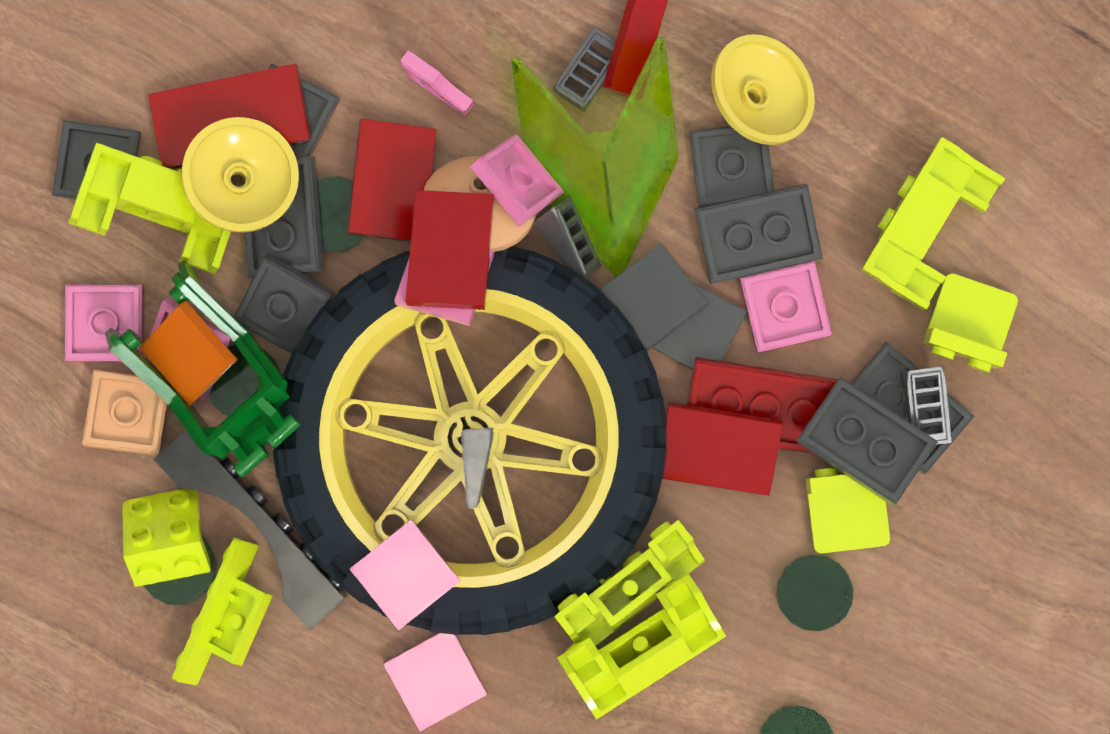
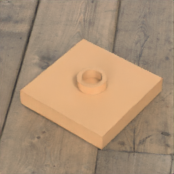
[82,370,168,456]

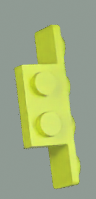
[172,538,273,685]

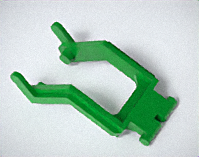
[105,260,301,478]

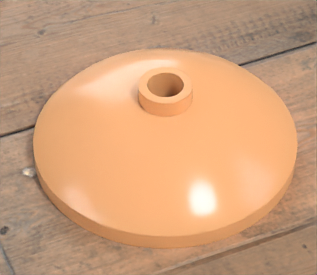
[424,156,536,252]

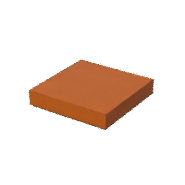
[139,301,237,406]

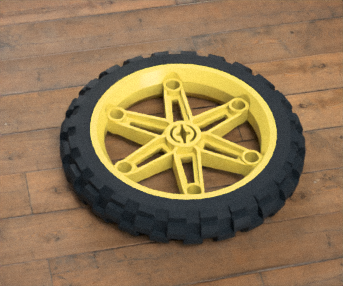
[273,246,667,635]

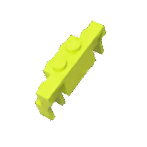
[860,137,1005,311]
[68,143,231,274]
[554,520,705,646]
[557,573,726,720]

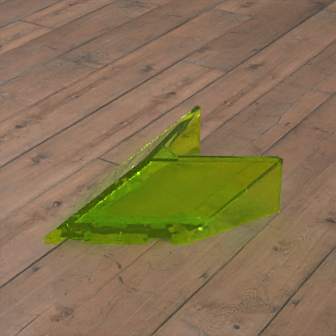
[511,37,679,278]

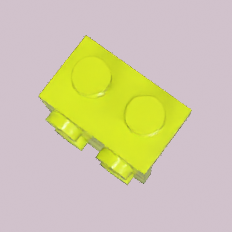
[922,274,1018,373]
[805,467,890,553]
[122,488,211,587]

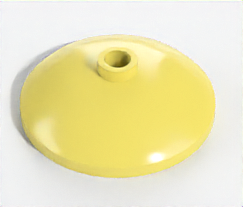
[711,34,815,145]
[182,117,299,233]

